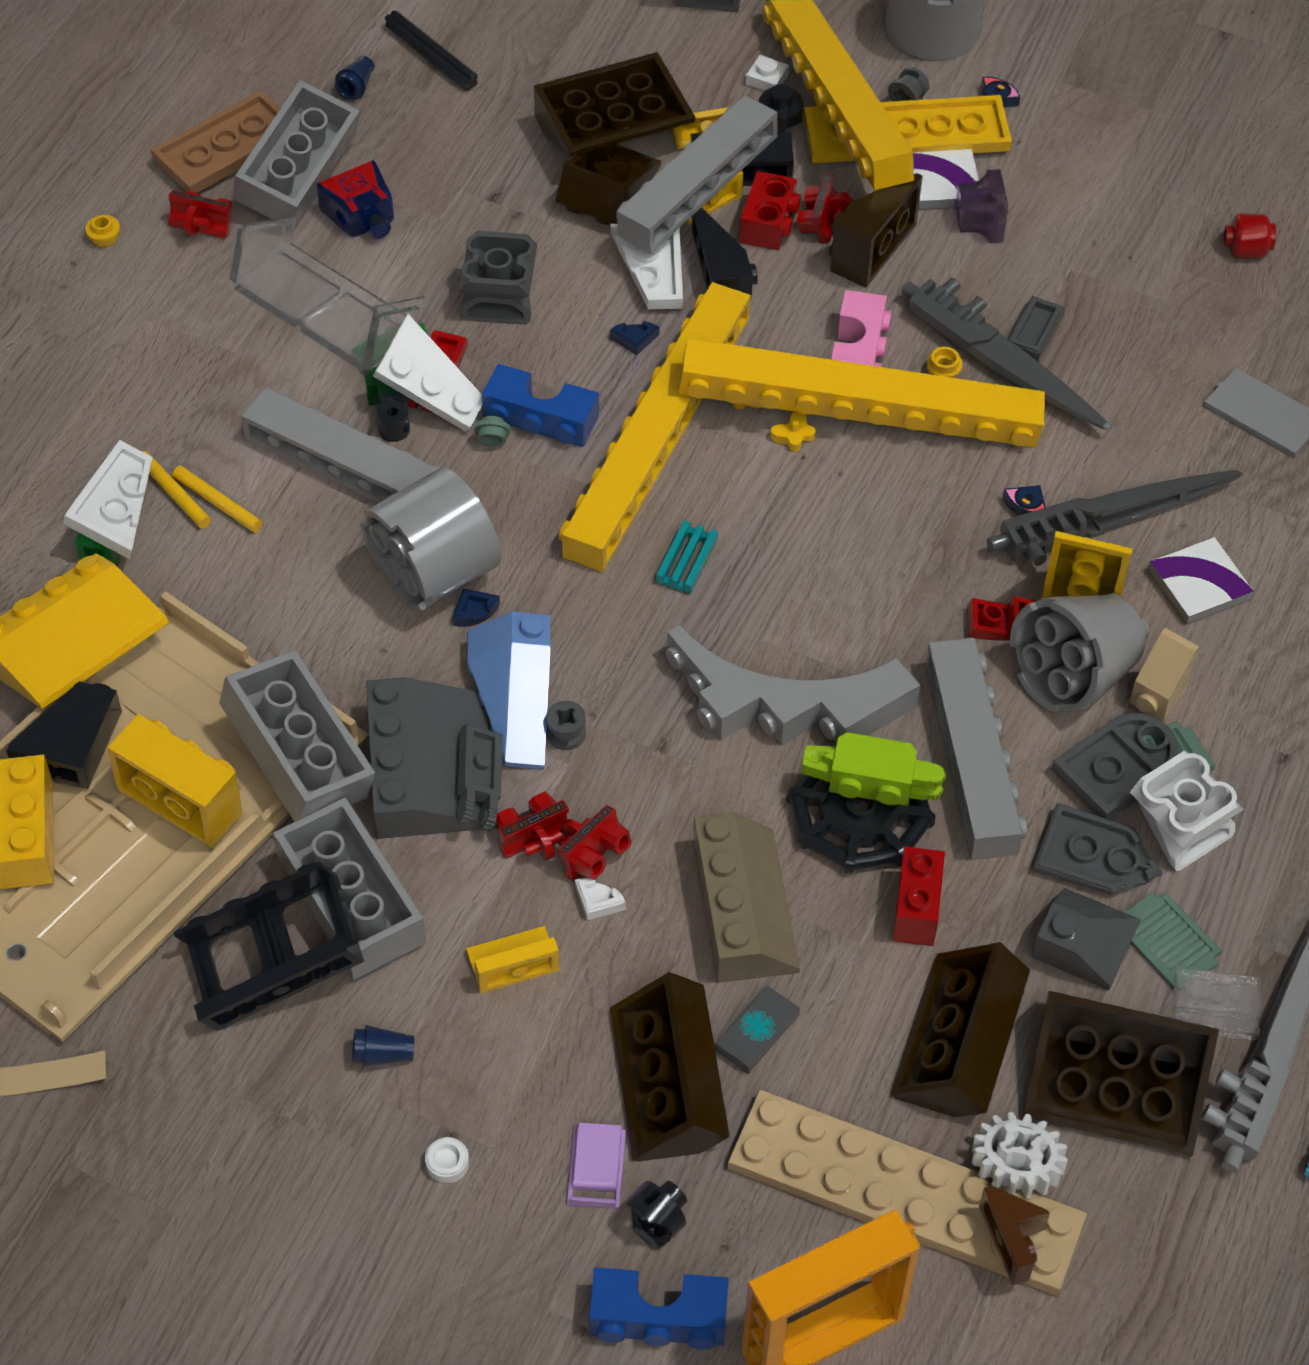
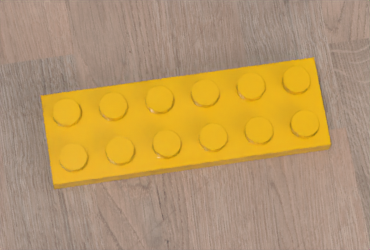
[803,95,1012,164]

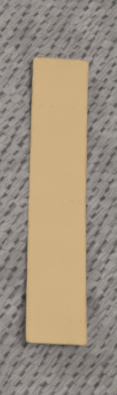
[0,1050,106,1096]

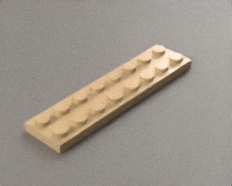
[728,1090,1087,1297]

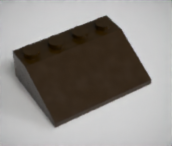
[533,52,696,157]
[1023,991,1219,1156]

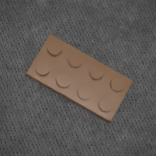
[151,90,280,193]

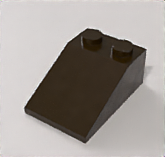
[555,144,662,225]
[829,173,923,288]

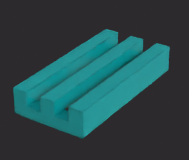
[656,520,718,594]

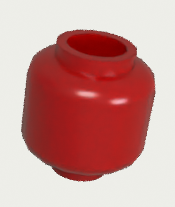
[1223,213,1276,259]

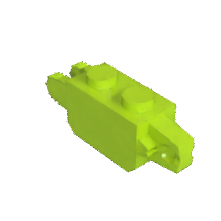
[802,732,946,806]

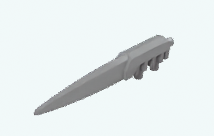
[1201,932,1309,1173]

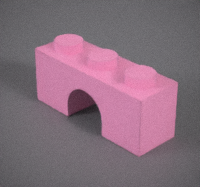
[831,290,892,367]

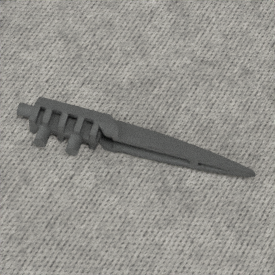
[901,277,1112,430]
[987,470,1243,566]

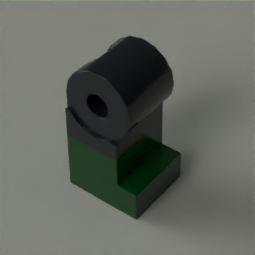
[364,373,410,442]

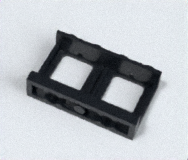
[174,862,364,1031]

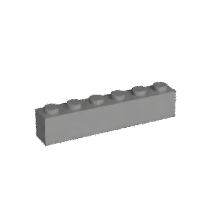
[616,95,777,254]
[241,387,441,503]
[925,638,1027,860]

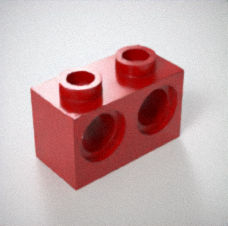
[739,171,801,251]
[893,846,945,946]

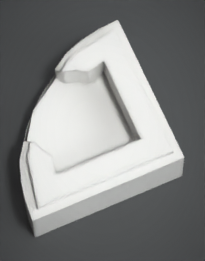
[575,878,626,920]

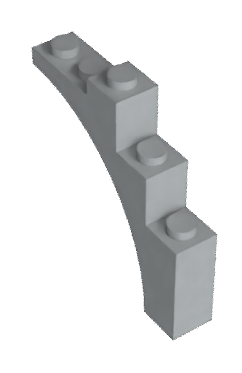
[665,625,920,745]

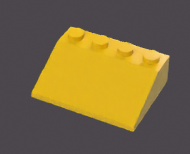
[0,553,170,709]

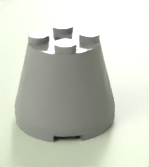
[1010,593,1150,712]

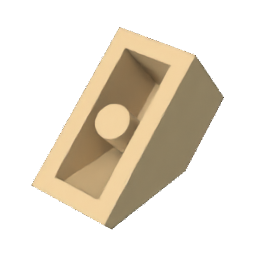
[1129,628,1199,722]

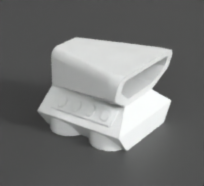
[1130,751,1244,871]

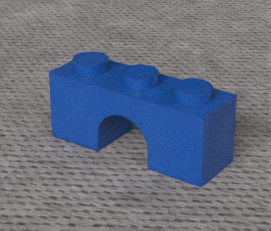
[482,364,599,447]
[589,1267,729,1350]

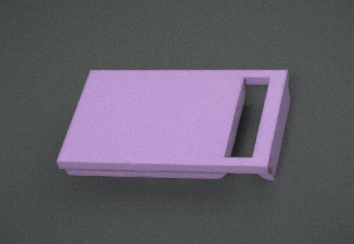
[567,1122,626,1209]

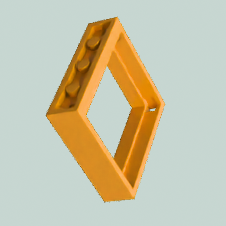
[741,1209,921,1365]

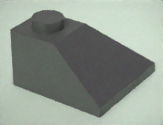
[1033,888,1141,990]

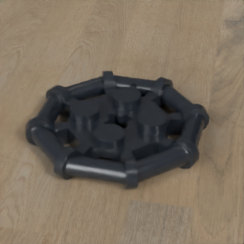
[786,774,936,874]

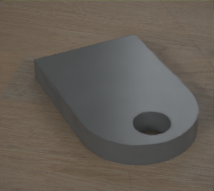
[1052,713,1178,819]

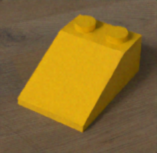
[1042,531,1133,599]

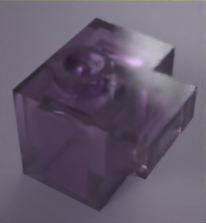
[954,169,1008,243]

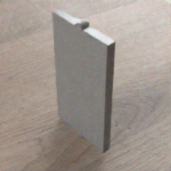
[1204,367,1309,458]

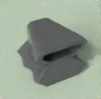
[459,231,537,325]

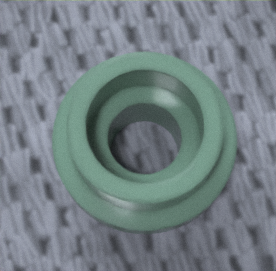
[474,416,511,446]

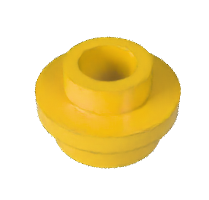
[85,215,121,247]
[926,347,962,378]

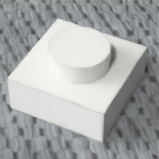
[746,55,789,91]

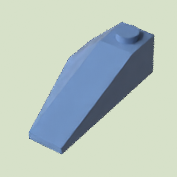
[466,611,551,770]

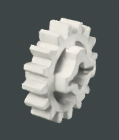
[971,1112,1068,1199]

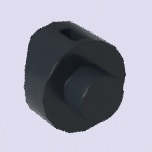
[759,84,803,132]
[626,1181,687,1248]

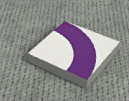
[913,149,983,209]
[1148,537,1254,624]

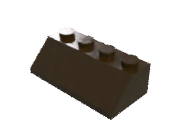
[891,942,1030,1117]
[610,972,730,1162]

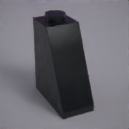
[6,681,122,789]

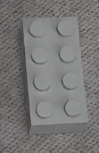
[233,80,360,230]
[219,650,376,822]
[273,797,427,980]

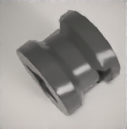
[888,67,930,102]
[547,701,586,750]

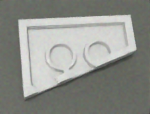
[611,224,683,309]
[373,314,482,432]
[63,440,153,559]

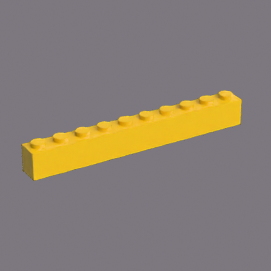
[762,0,914,191]
[559,282,751,572]
[679,338,1045,448]

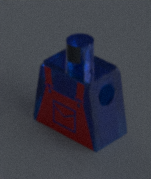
[316,160,394,239]

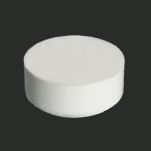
[425,1137,469,1183]

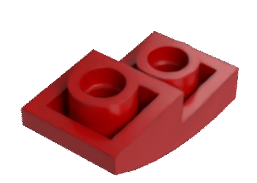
[967,596,1037,641]

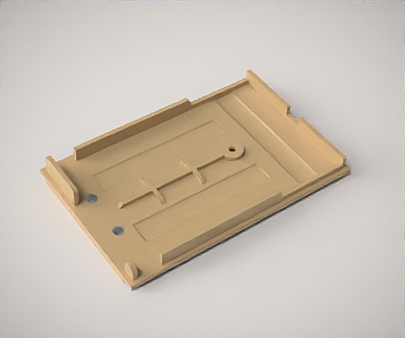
[0,591,369,1043]

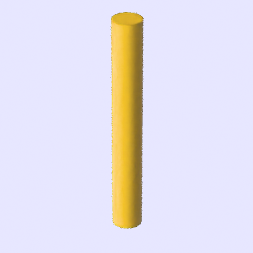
[142,451,211,529]
[172,465,263,533]

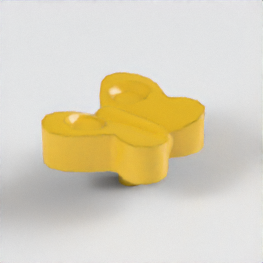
[770,412,816,452]

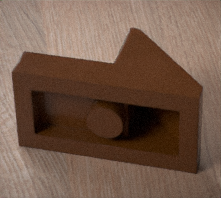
[979,1186,1050,1286]

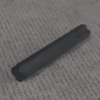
[385,10,478,90]

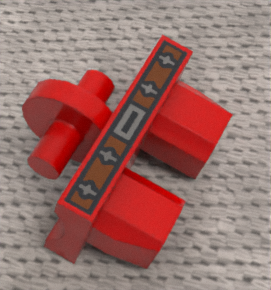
[797,174,854,243]
[168,190,232,238]
[496,791,569,861]
[557,804,632,882]

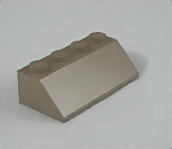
[693,812,800,983]

